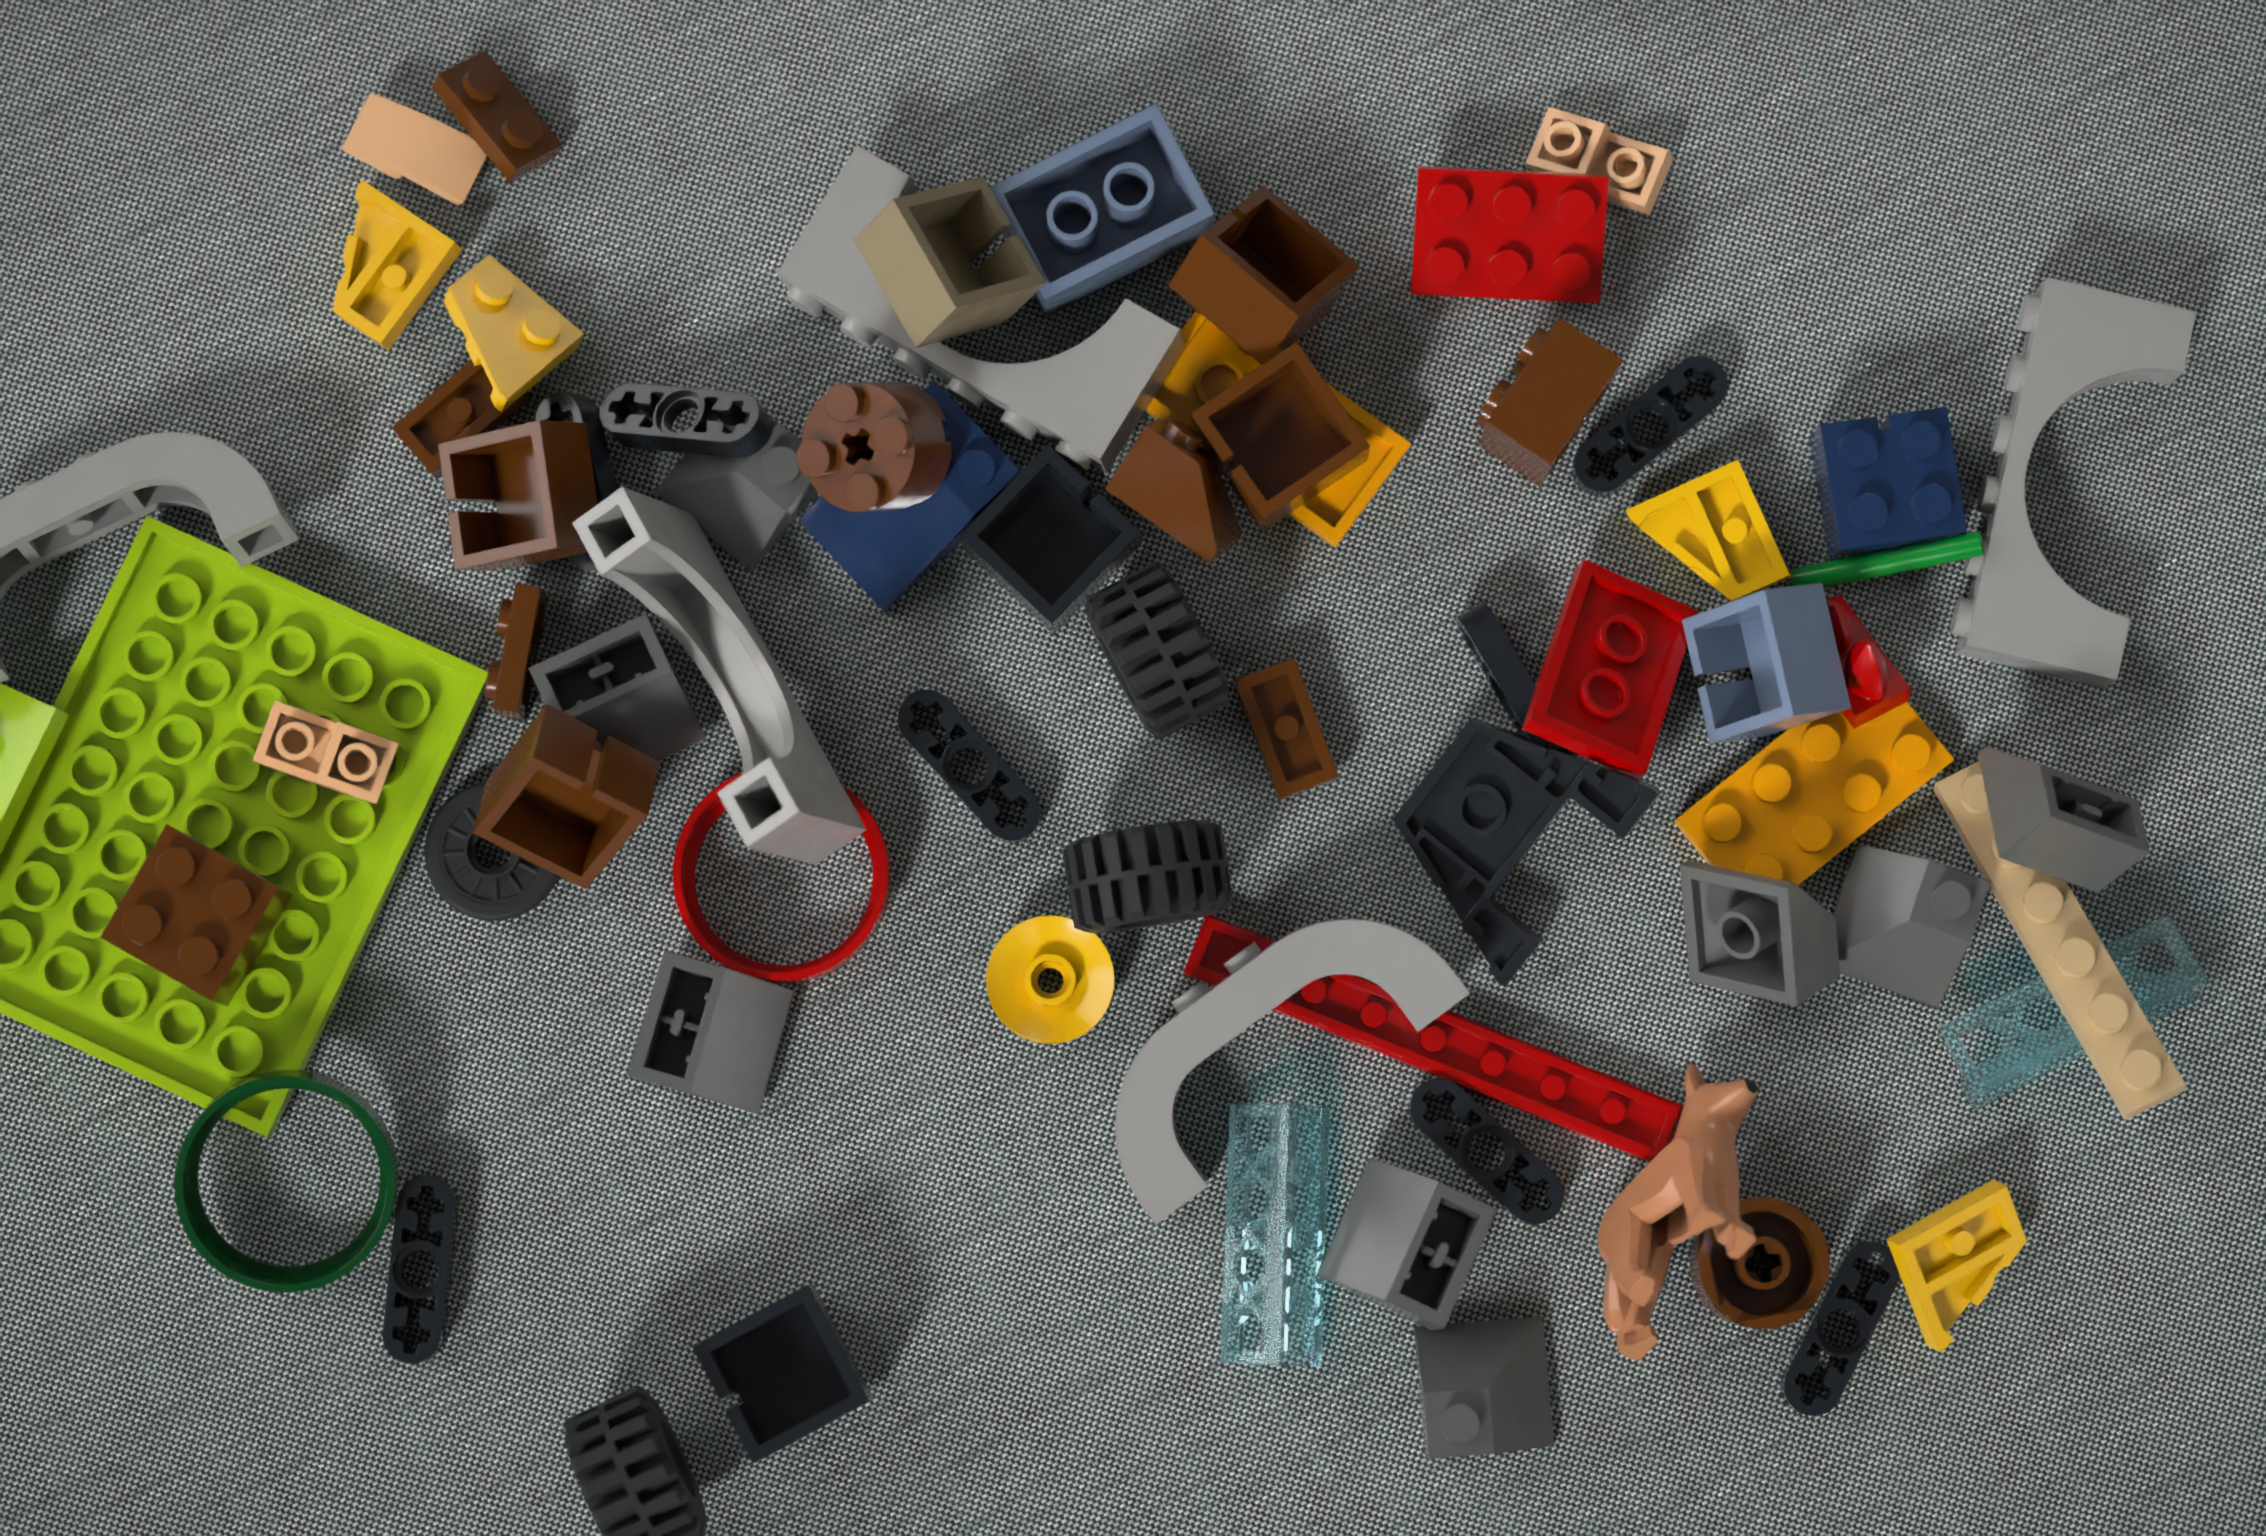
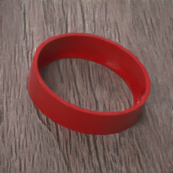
[673,773,891,984]

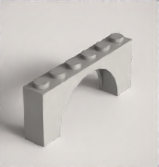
[777,145,1186,474]
[1950,277,2197,688]
[572,486,866,865]

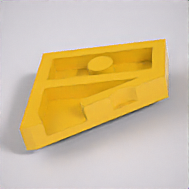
[332,180,462,351]
[444,254,584,413]
[1626,460,1791,602]
[1886,1180,2027,1352]

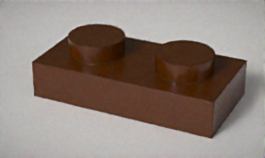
[431,50,563,183]
[391,360,532,480]
[485,583,549,721]
[1234,658,1339,801]

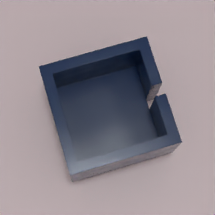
[1809,407,1967,561]

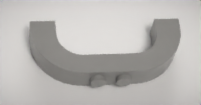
[0,432,299,683]
[1115,918,1470,1225]

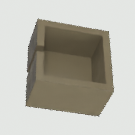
[854,176,1046,348]

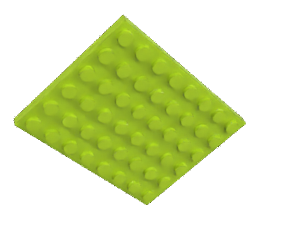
[0,515,488,1138]

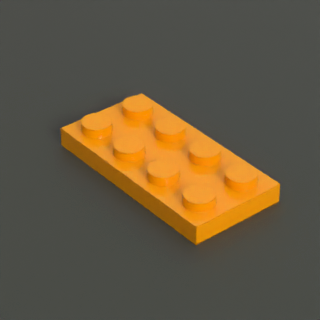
[1145,311,1411,549]
[1673,702,1955,885]

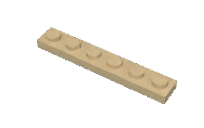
[1933,761,2186,1121]

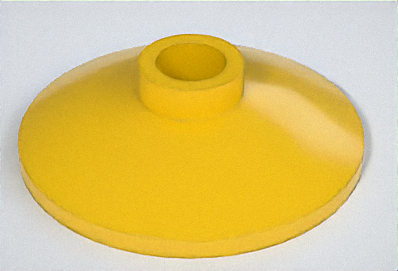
[986,915,1115,1044]

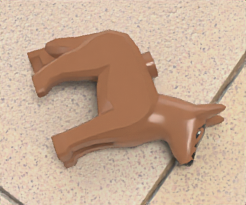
[1597,1063,1758,1361]

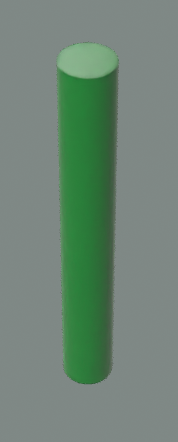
[1790,530,1985,588]

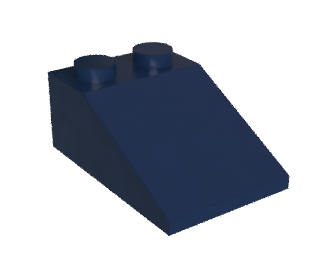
[799,380,1021,613]

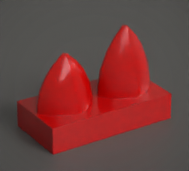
[1826,595,1910,729]

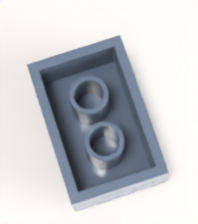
[990,103,1215,316]

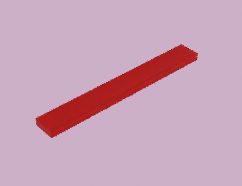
[1183,915,1684,1163]

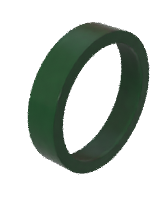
[174,1069,399,1293]

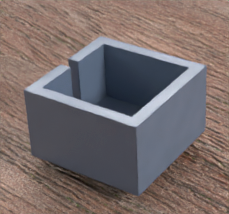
[1682,583,1851,744]

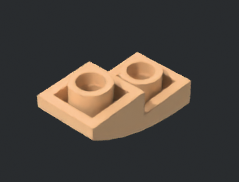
[341,93,487,206]
[1525,107,1673,215]
[252,700,399,804]

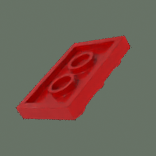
[1410,166,1609,303]
[1522,559,1698,779]

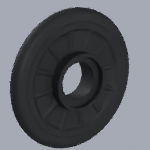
[425,782,559,921]

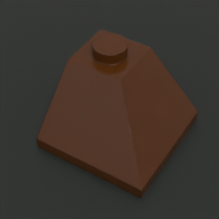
[1105,418,1243,563]

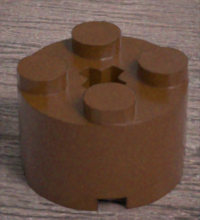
[796,382,951,512]
[1690,1197,1830,1329]

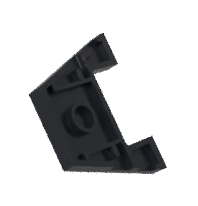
[1393,718,1662,987]

